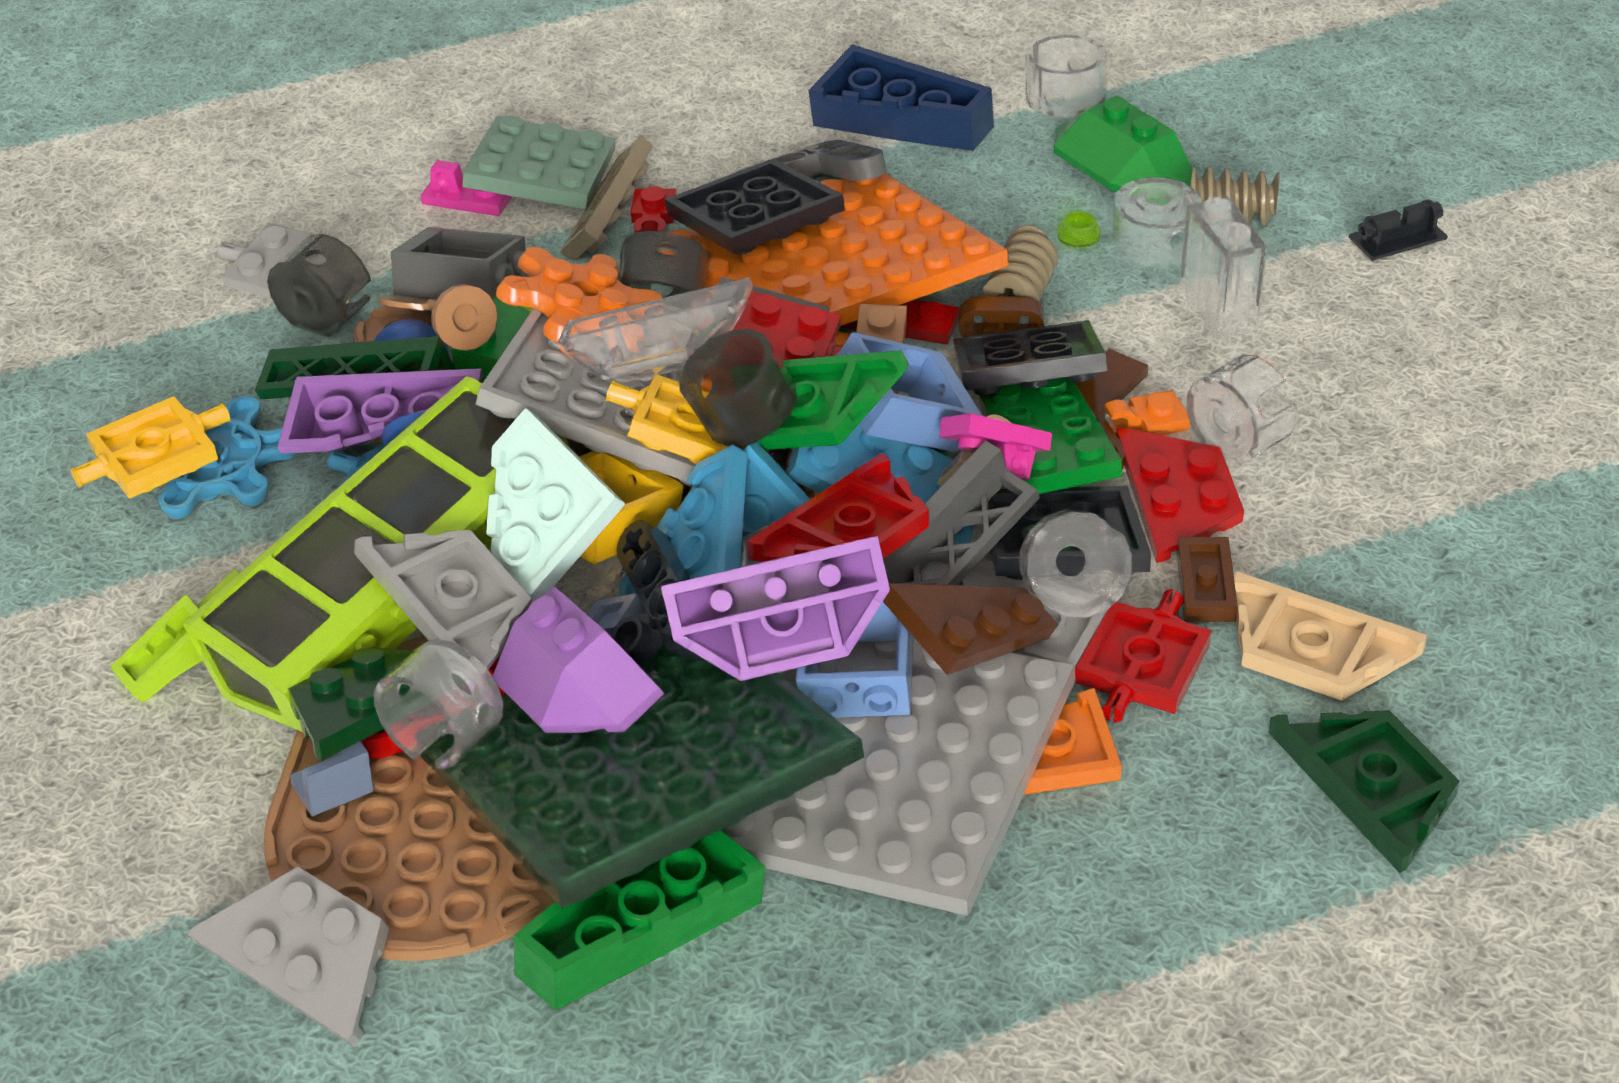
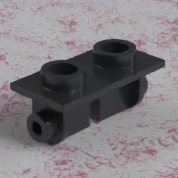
[1349,199,1448,261]

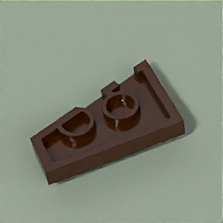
[883,583,1059,675]

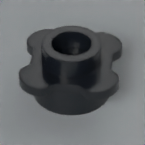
[611,613,664,669]

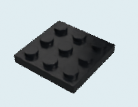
[665,158,845,254]
[953,320,1107,395]
[981,486,1151,580]

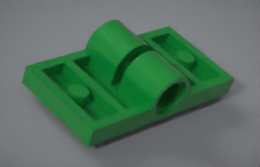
[979,377,1123,494]

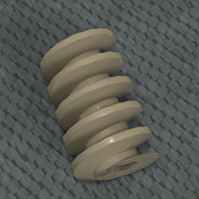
[1189,165,1280,227]
[982,225,1059,302]

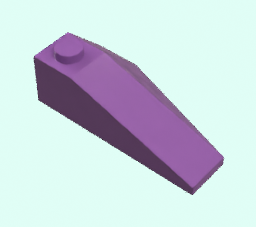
[277,369,483,454]

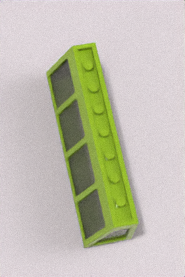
[182,376,570,732]

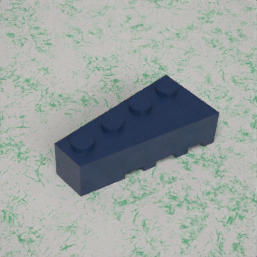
[808,44,994,151]

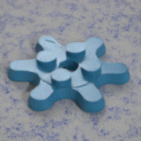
[158,396,297,519]

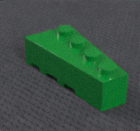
[514,799,765,1011]

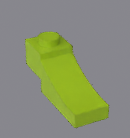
[109,568,281,703]

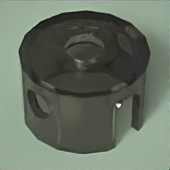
[617,231,711,314]
[267,233,371,337]
[679,329,797,446]

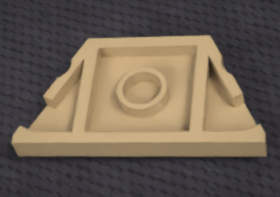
[1234,571,1428,701]

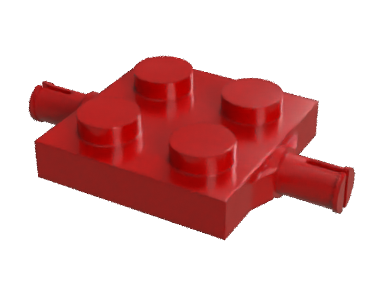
[699,290,842,367]
[1075,589,1212,723]

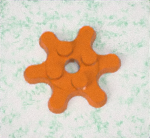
[496,247,665,350]

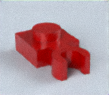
[631,186,677,241]

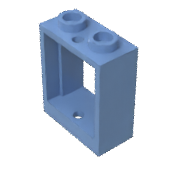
[836,332,982,452]
[796,602,914,719]

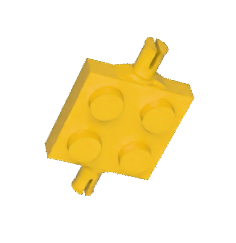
[605,374,769,464]
[70,396,231,499]

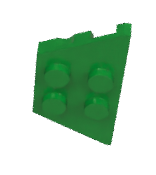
[730,350,909,450]

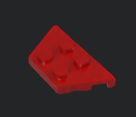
[1116,427,1244,563]
[747,453,929,562]

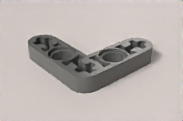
[735,140,887,181]

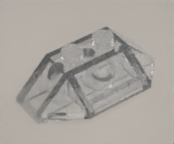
[557,278,753,383]

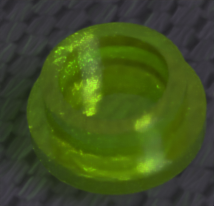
[1057,211,1101,248]

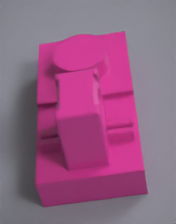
[420,160,513,216]
[939,413,1052,480]

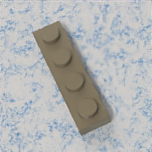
[560,135,653,260]

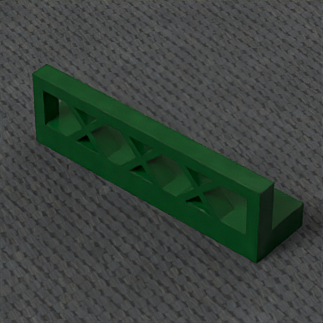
[255,336,456,400]

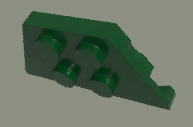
[288,647,467,761]
[1268,710,1460,873]

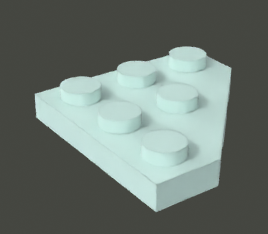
[486,408,626,604]

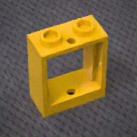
[579,451,684,565]

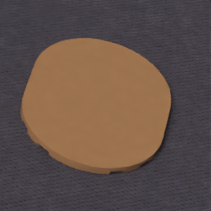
[263,632,618,961]

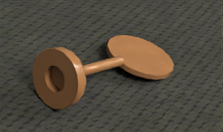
[379,284,497,351]

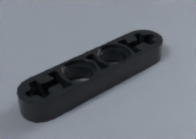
[616,520,701,661]

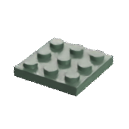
[462,116,616,210]

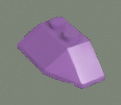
[661,536,890,681]
[491,586,664,733]

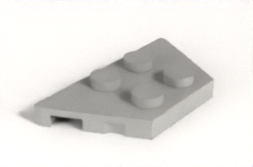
[354,530,532,689]
[186,867,389,1047]

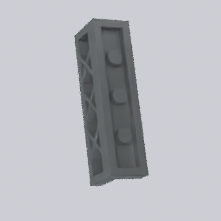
[883,441,1040,585]

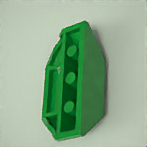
[1053,96,1193,204]

